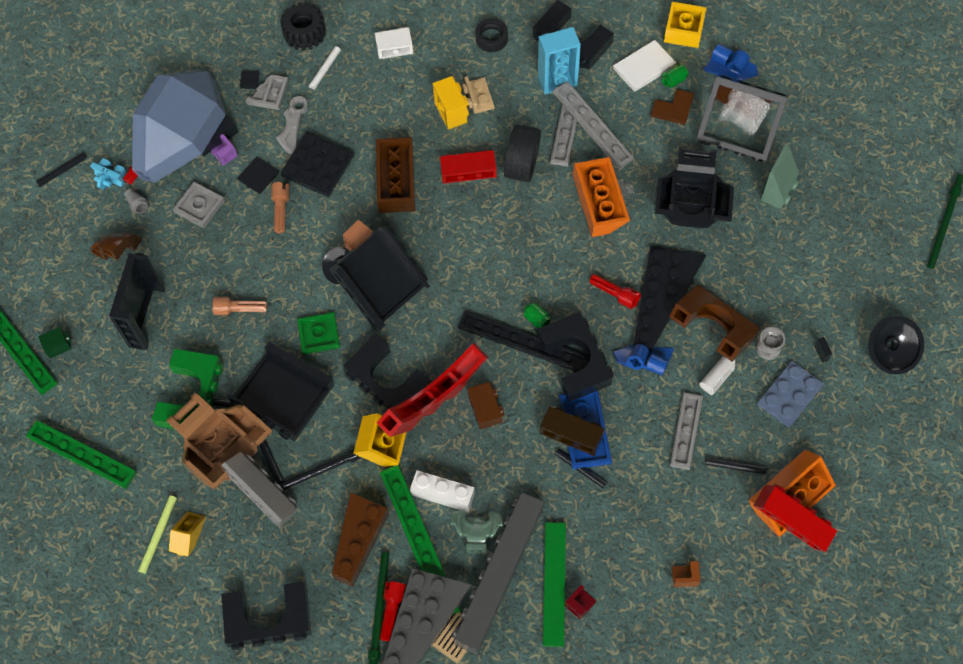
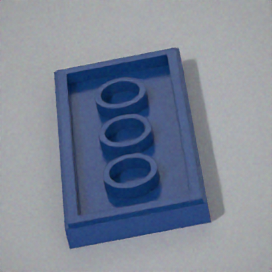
[559,391,612,470]

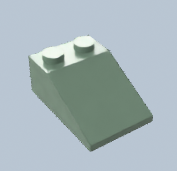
[761,144,800,209]

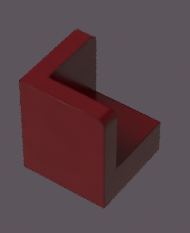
[565,584,596,620]

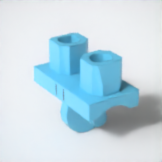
[90,158,126,189]

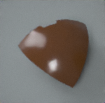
[90,232,142,261]

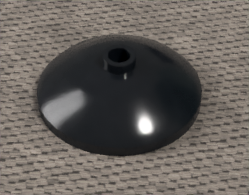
[868,316,924,375]

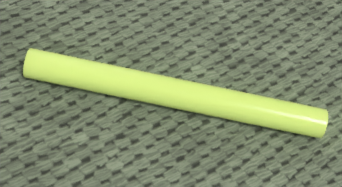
[138,495,177,574]

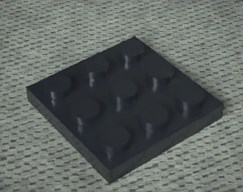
[281,131,354,197]

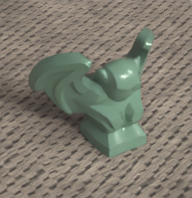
[451,510,503,554]

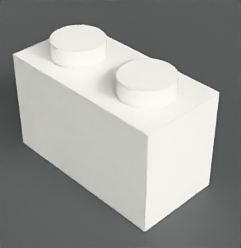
[375,27,413,59]

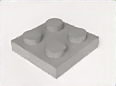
[173,182,225,228]

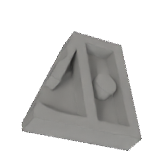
[246,75,289,110]

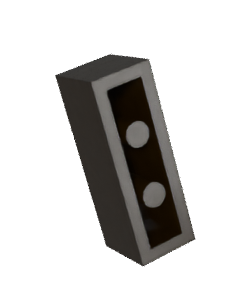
[540,406,605,457]

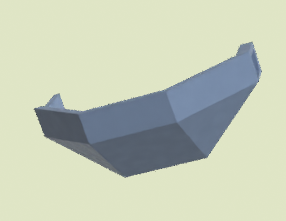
[132,69,226,183]

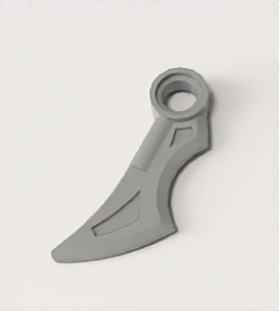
[276,96,308,155]

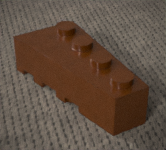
[332,492,389,587]

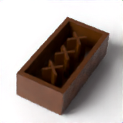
[376,137,416,213]

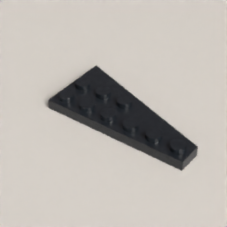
[633,246,706,352]

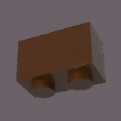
[467,382,504,430]

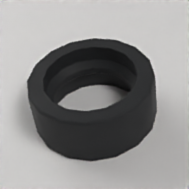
[475,18,508,52]

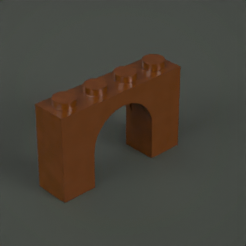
[669,285,761,362]

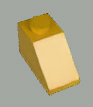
[169,511,206,556]

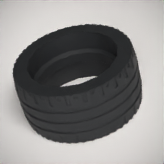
[504,124,541,182]

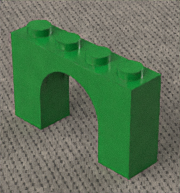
[152,349,224,429]

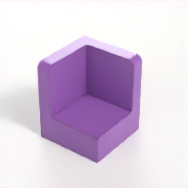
[211,134,237,166]

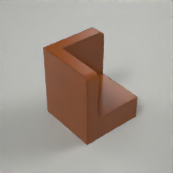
[672,561,701,587]

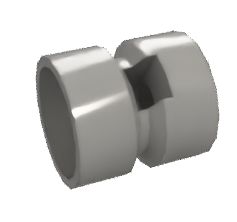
[756,327,785,360]

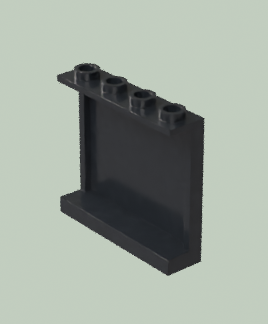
[329,226,430,330]
[109,253,165,350]
[228,342,334,442]

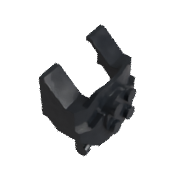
[654,146,734,228]

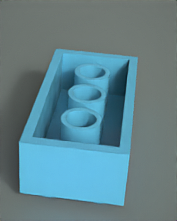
[538,27,581,95]

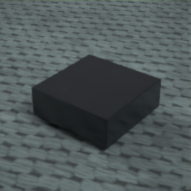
[240,71,260,89]
[814,337,832,363]

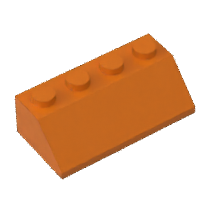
[572,157,630,237]
[748,450,836,537]

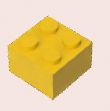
[664,2,706,48]
[432,76,469,130]
[353,413,407,467]

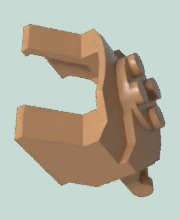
[166,393,273,490]

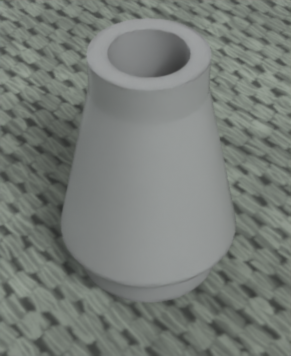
[124,189,148,214]

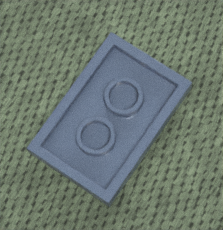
[757,361,824,428]

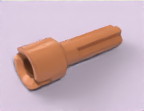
[271,182,290,233]
[213,297,267,315]

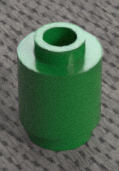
[661,64,688,89]
[523,302,552,328]

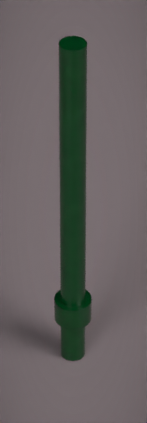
[927,174,963,269]
[367,552,390,664]

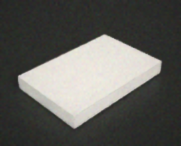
[613,40,676,92]

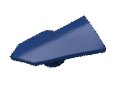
[703,44,758,81]
[613,344,674,376]

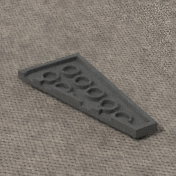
[383,568,472,664]

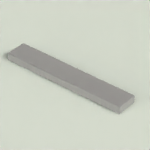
[553,81,634,170]

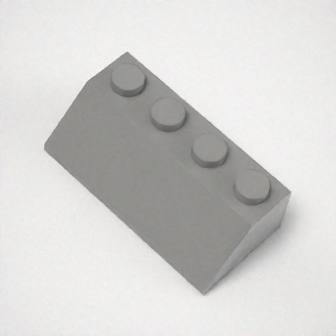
[222,452,297,528]

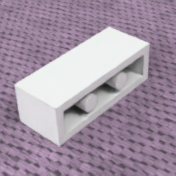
[410,470,475,513]

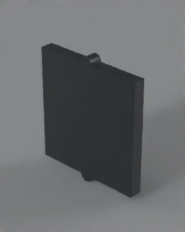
[237,157,280,194]

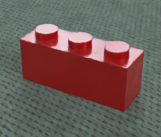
[440,150,497,184]

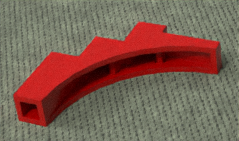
[377,343,488,437]

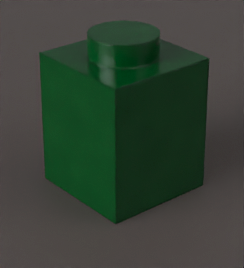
[38,327,72,359]

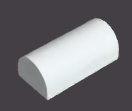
[700,356,735,395]

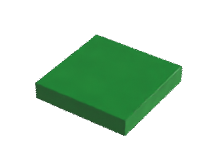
[297,312,340,354]

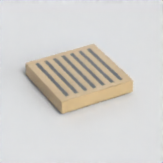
[432,613,467,664]

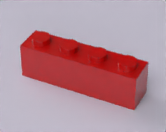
[753,484,837,552]

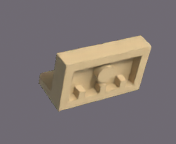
[462,76,494,114]

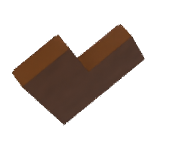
[651,89,694,125]

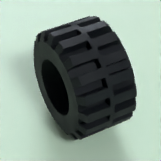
[280,3,326,51]

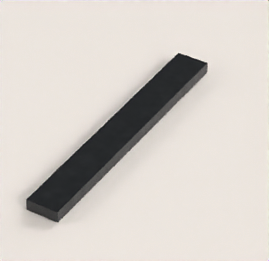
[458,310,608,372]

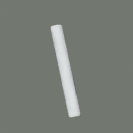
[309,46,341,90]

